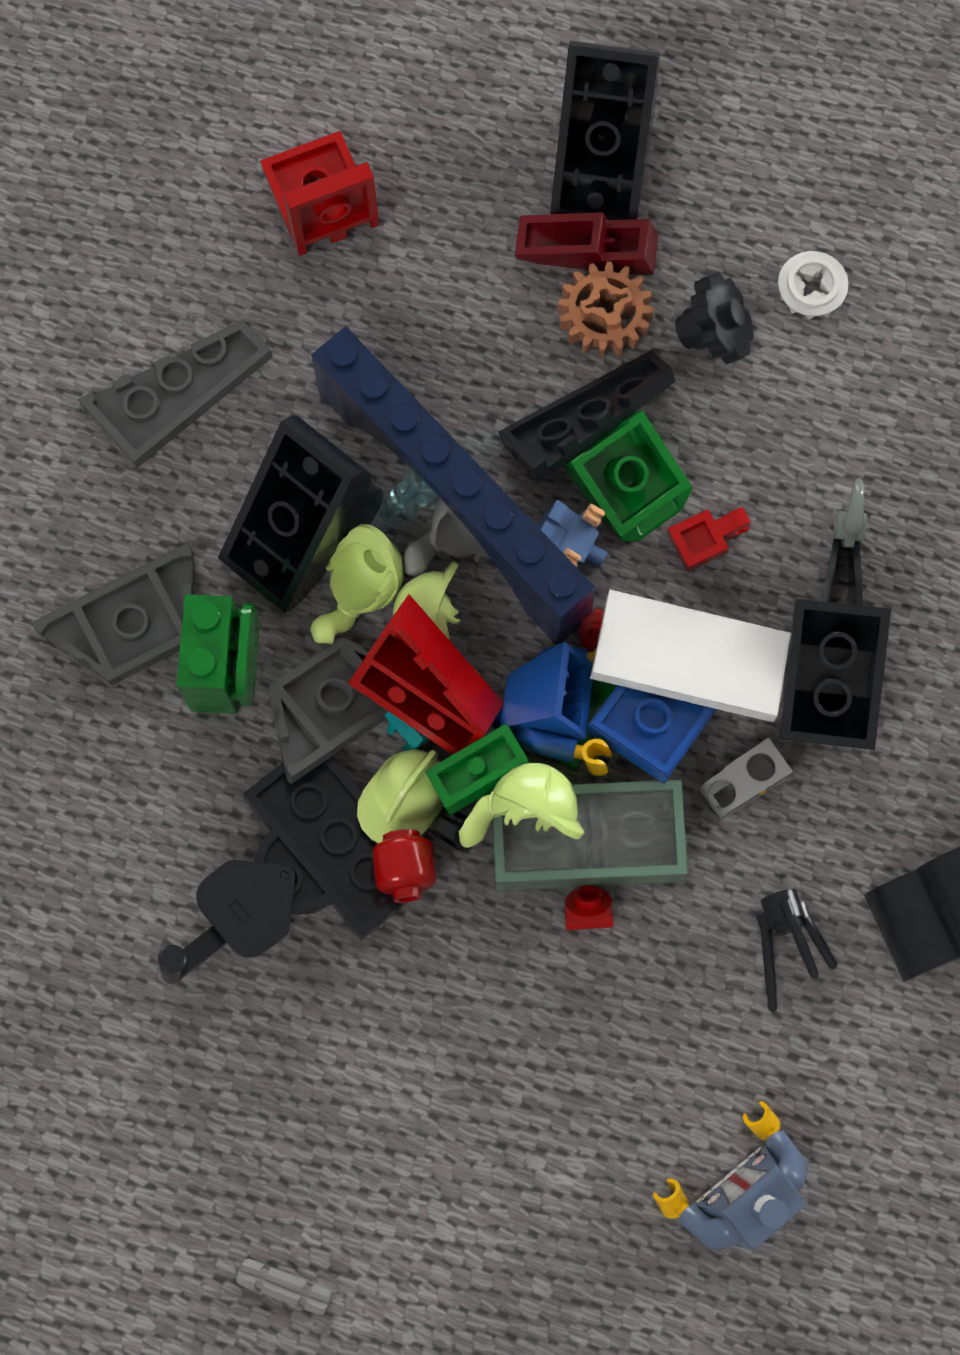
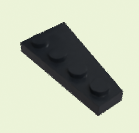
[498,350,676,483]

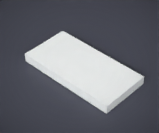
[590,590,791,722]

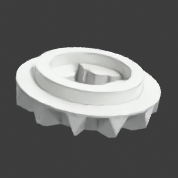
[777,251,848,320]

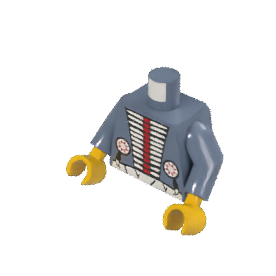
[653,1101,808,1250]

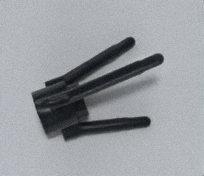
[756,889,837,1012]

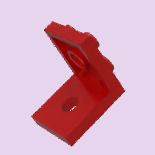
[260,131,379,256]

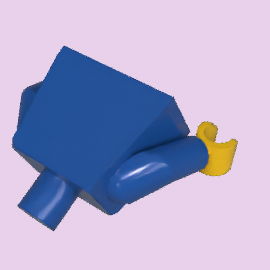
[492,642,612,776]

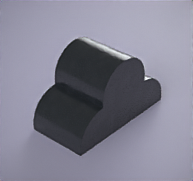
[550,40,660,220]
[218,416,384,613]
[864,847,960,982]

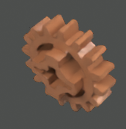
[558,262,654,359]

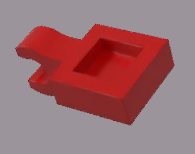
[667,507,751,572]

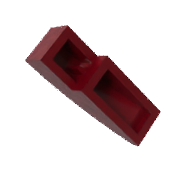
[515,212,659,275]

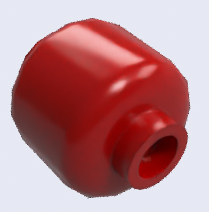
[373,829,437,903]

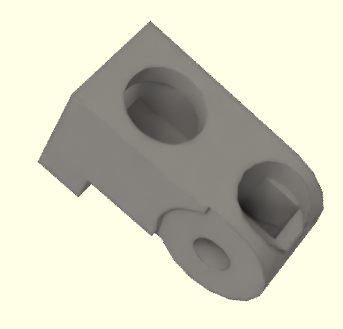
[699,737,793,820]

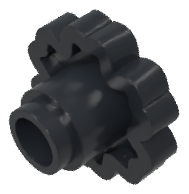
[675,272,754,364]

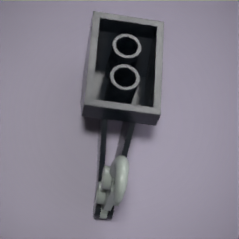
[779,478,891,750]

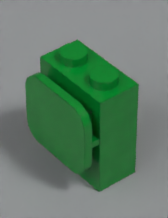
[176,594,259,714]

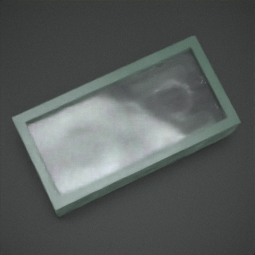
[493,780,688,891]

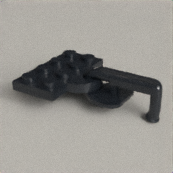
[158,757,407,984]

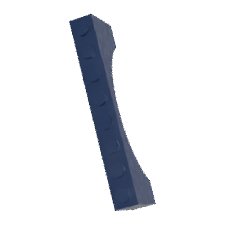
[311,326,596,645]

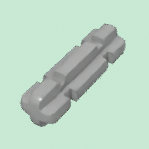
[236,1259,332,1315]

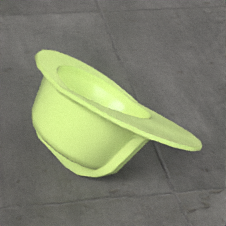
[357,749,444,843]

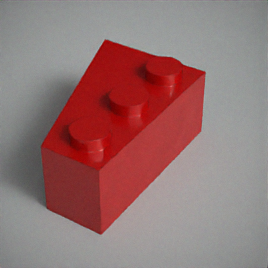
[348,594,503,755]

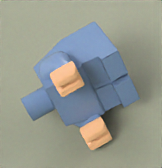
[537,500,608,568]

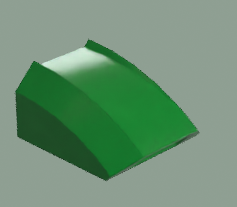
[563,411,693,542]

